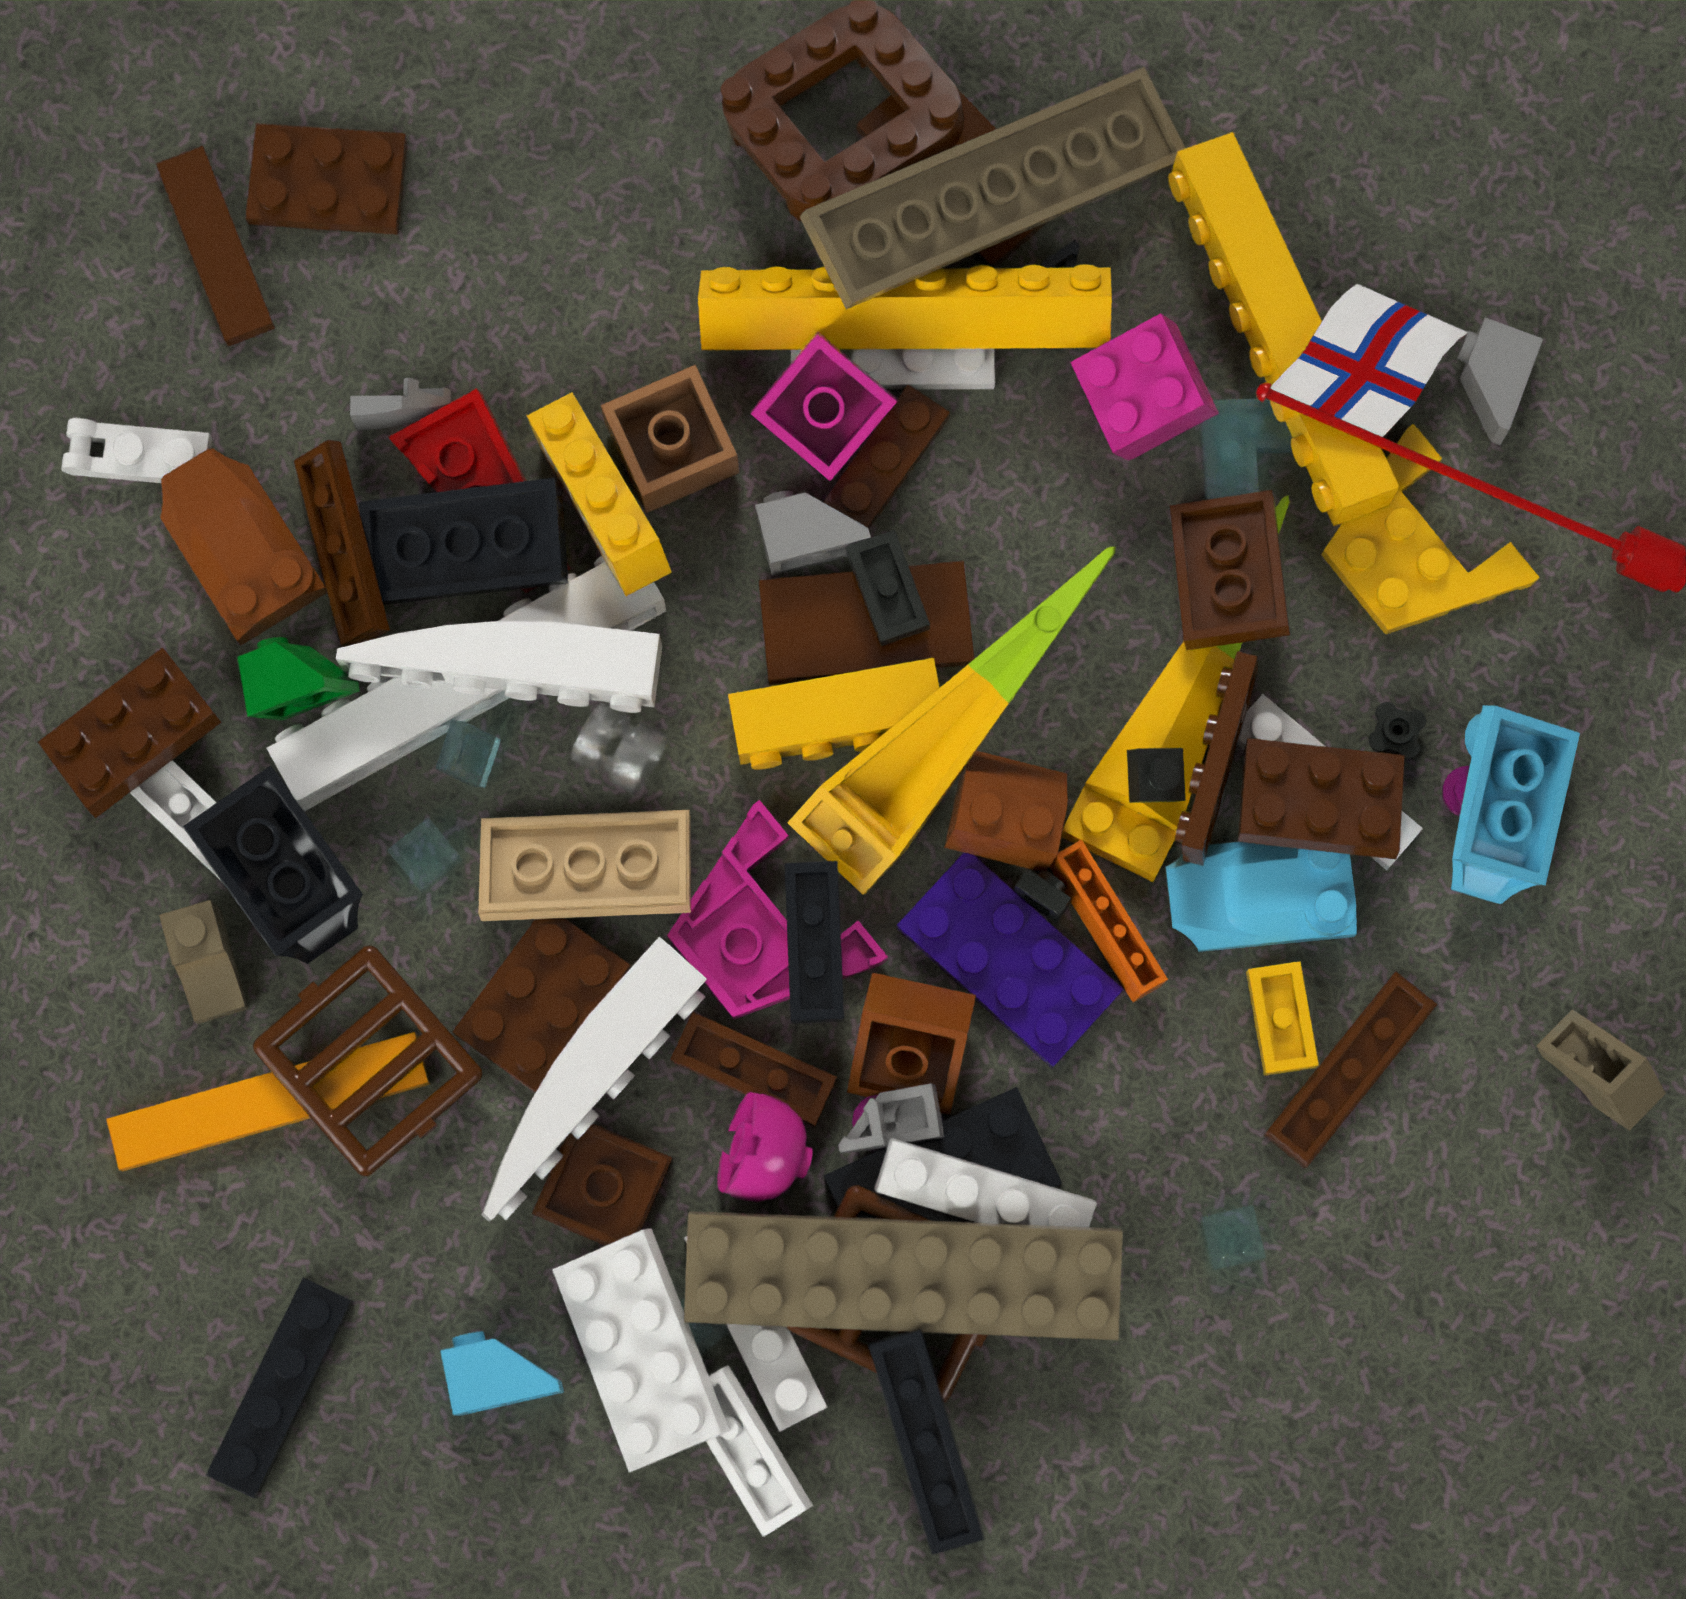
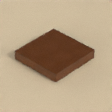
[532,1124,673,1246]

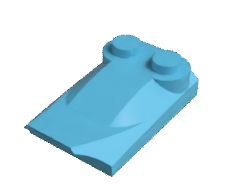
[1451,705,1580,904]
[1165,842,1357,952]

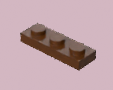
[823,384,950,529]
[670,1012,837,1127]

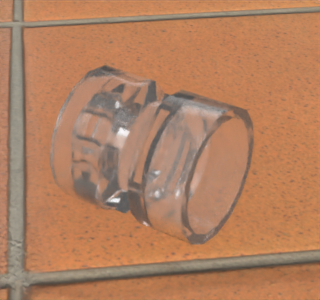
[571,701,668,795]

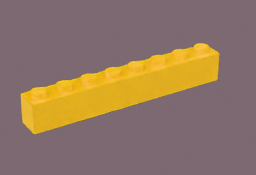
[1168,132,1399,526]
[698,264,1112,350]

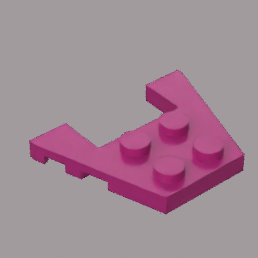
[667,800,888,1020]

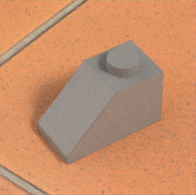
[1457,317,1543,445]
[755,491,871,576]

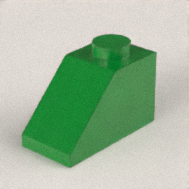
[237,637,360,721]

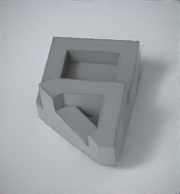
[350,378,452,430]
[839,1083,944,1153]

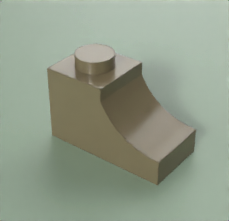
[159,900,248,1024]
[1536,1009,1666,1131]

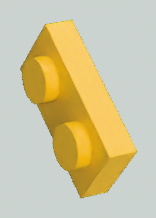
[1246,961,1319,1076]

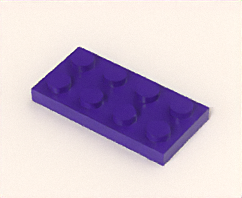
[896,853,1124,1069]

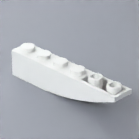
[336,621,662,713]
[482,936,707,1222]

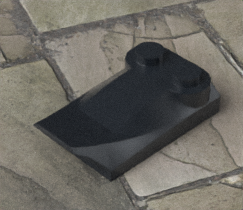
[182,765,363,964]

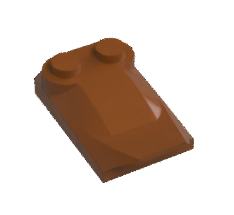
[160,448,327,646]

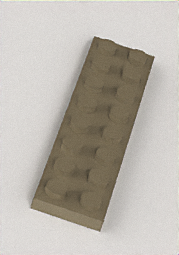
[799,67,1186,309]
[684,1211,1123,1340]

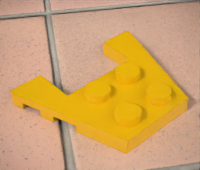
[1321,423,1540,635]

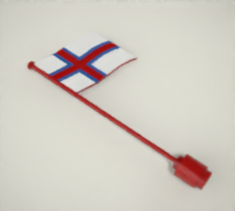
[1256,284,1686,593]

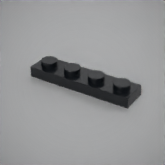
[206,1277,354,1499]
[869,1329,985,1555]

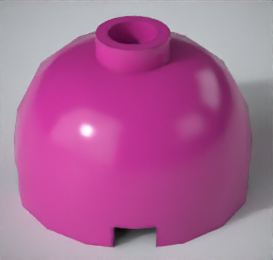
[717,1092,813,1202]

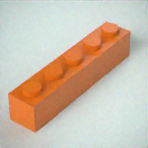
[1049,840,1168,1003]

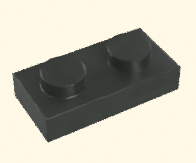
[846,530,930,646]

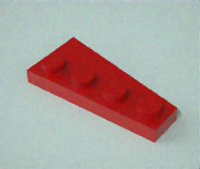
[388,389,571,593]

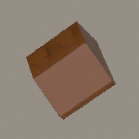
[944,751,1068,871]
[847,972,976,1115]

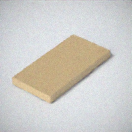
[478,810,691,921]

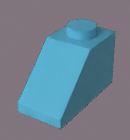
[440,1331,564,1416]

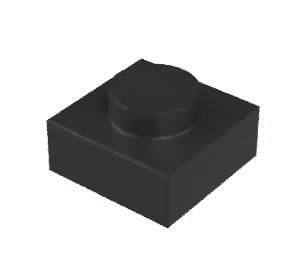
[1127,748,1186,803]
[1014,868,1071,923]

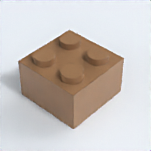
[601,365,739,513]

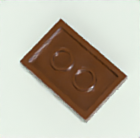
[245,123,408,235]
[1170,490,1290,650]
[38,647,221,819]
[1238,738,1405,859]
[452,918,631,1093]

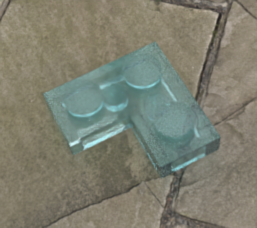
[1201,398,1294,500]

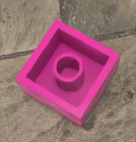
[1070,313,1219,461]
[751,332,897,481]

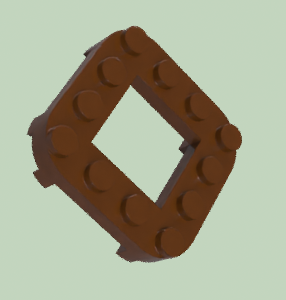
[721,0,965,222]

